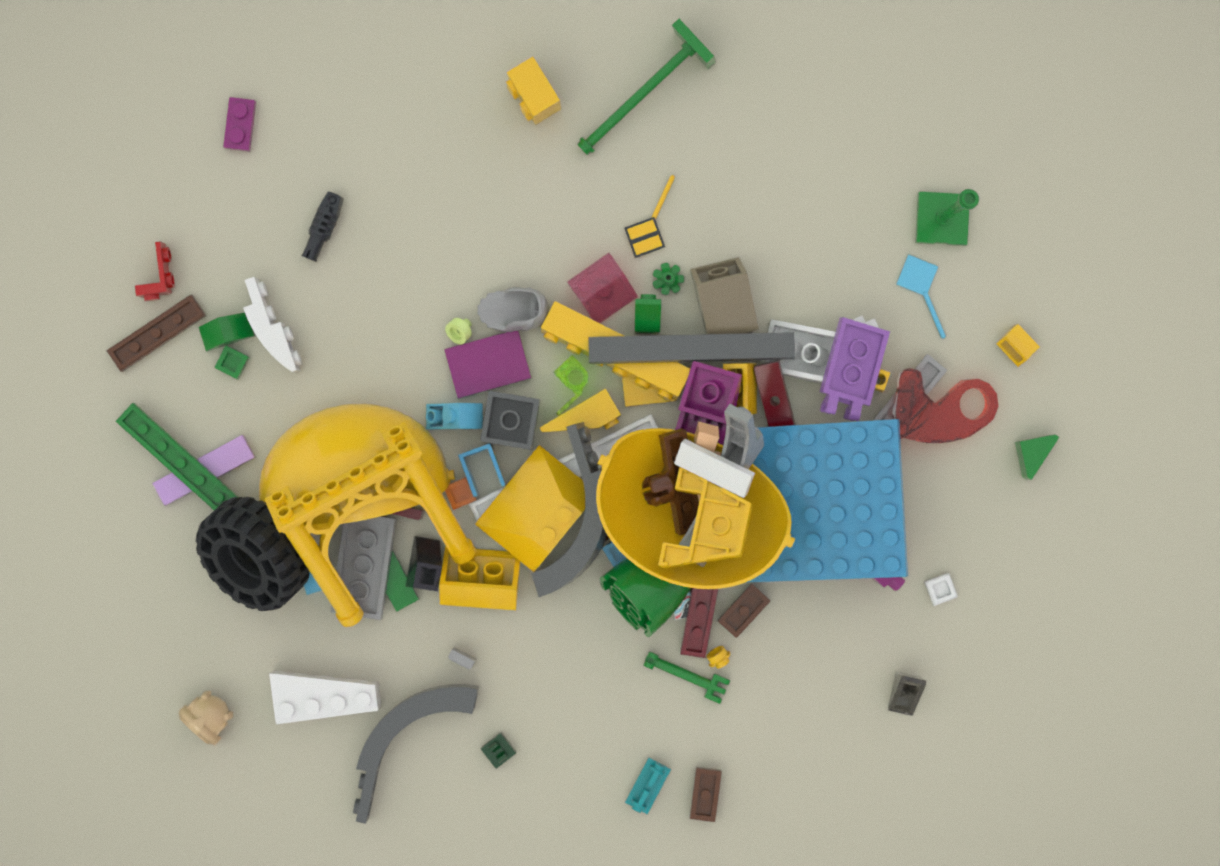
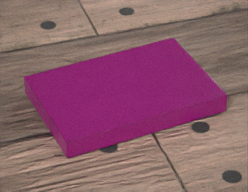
[444,331,531,399]

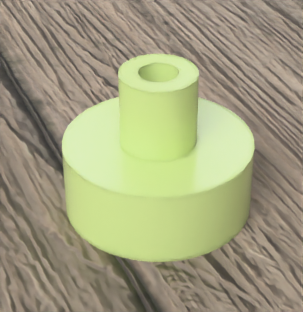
[445,318,472,345]

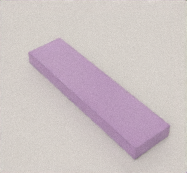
[152,435,255,506]

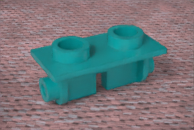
[625,758,671,814]

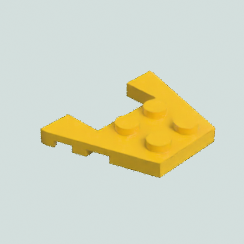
[658,467,753,568]

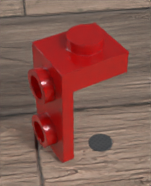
[135,241,175,301]

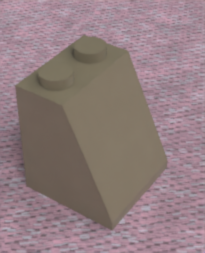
[690,257,759,334]

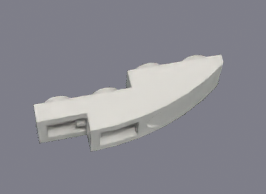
[243,277,302,373]

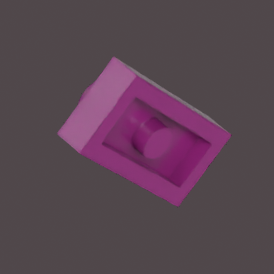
[223,97,256,152]

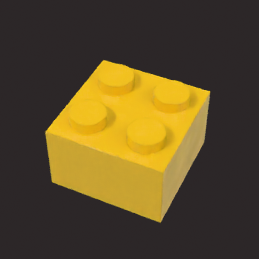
[506,56,561,125]

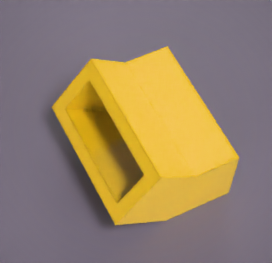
[996,324,1040,367]

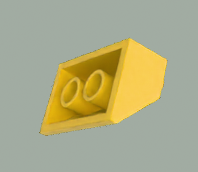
[439,546,521,610]

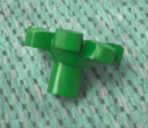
[653,263,684,295]

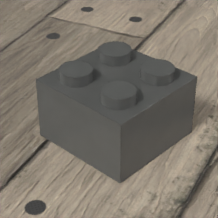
[480,391,541,450]

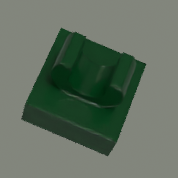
[481,732,516,769]

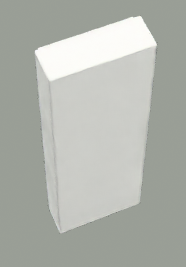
[674,439,755,498]

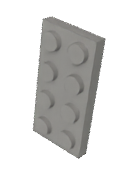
[331,516,397,620]

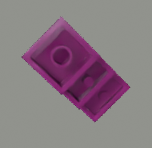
[675,361,742,445]

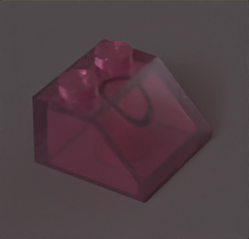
[567,253,638,323]

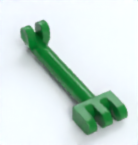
[643,651,731,704]

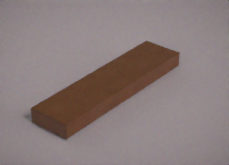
[106,294,207,372]

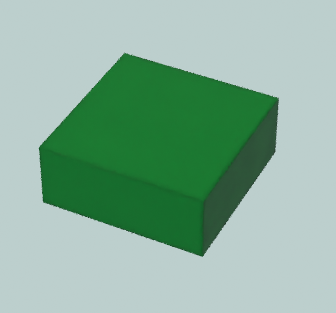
[214,345,250,380]

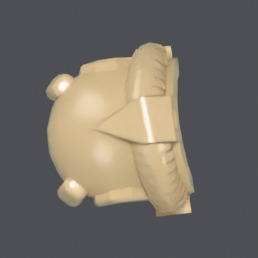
[179,691,233,745]

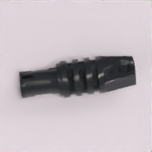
[301,191,344,262]

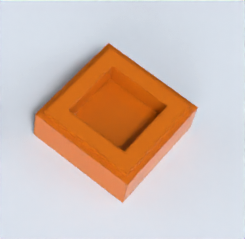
[445,477,477,510]

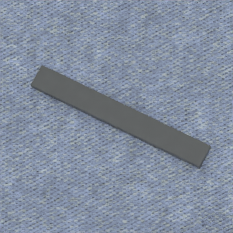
[588,332,795,364]

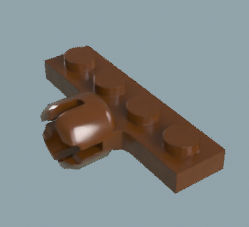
[642,428,699,535]

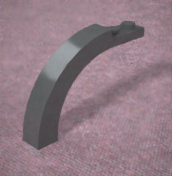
[531,422,607,597]
[353,684,479,824]

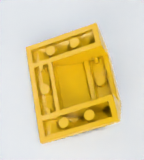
[475,445,585,572]

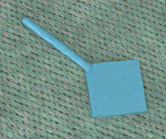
[896,254,946,339]

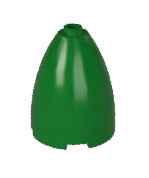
[600,558,691,637]

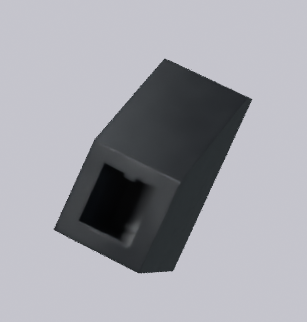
[406,536,442,592]

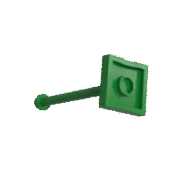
[577,18,716,155]
[915,189,979,246]

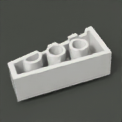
[269,670,382,724]

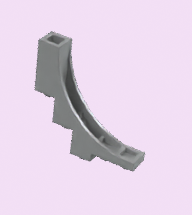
[679,404,764,567]

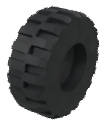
[196,497,310,611]

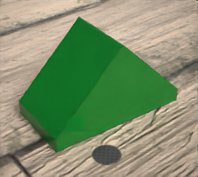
[199,312,255,351]
[1015,434,1060,480]

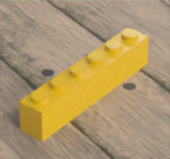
[541,301,690,401]

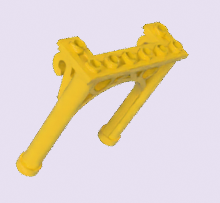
[264,421,476,627]

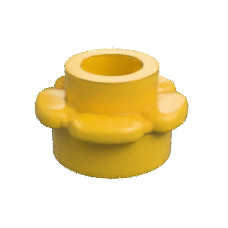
[706,646,731,669]

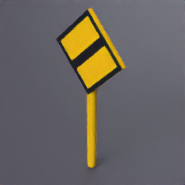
[624,175,675,258]

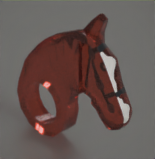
[892,368,999,443]

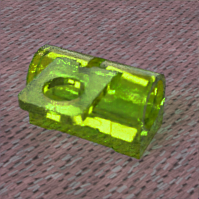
[553,355,589,416]

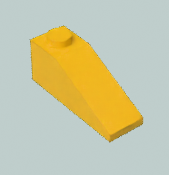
[540,389,621,433]

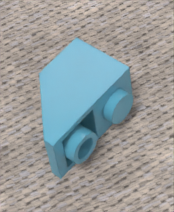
[426,403,483,430]

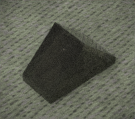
[888,671,926,716]

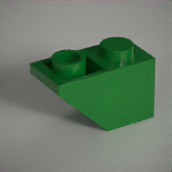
[634,294,661,334]

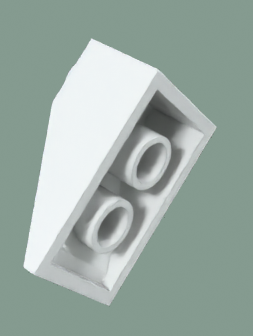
[760,319,836,384]

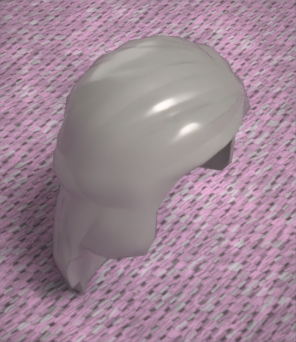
[477,287,549,332]

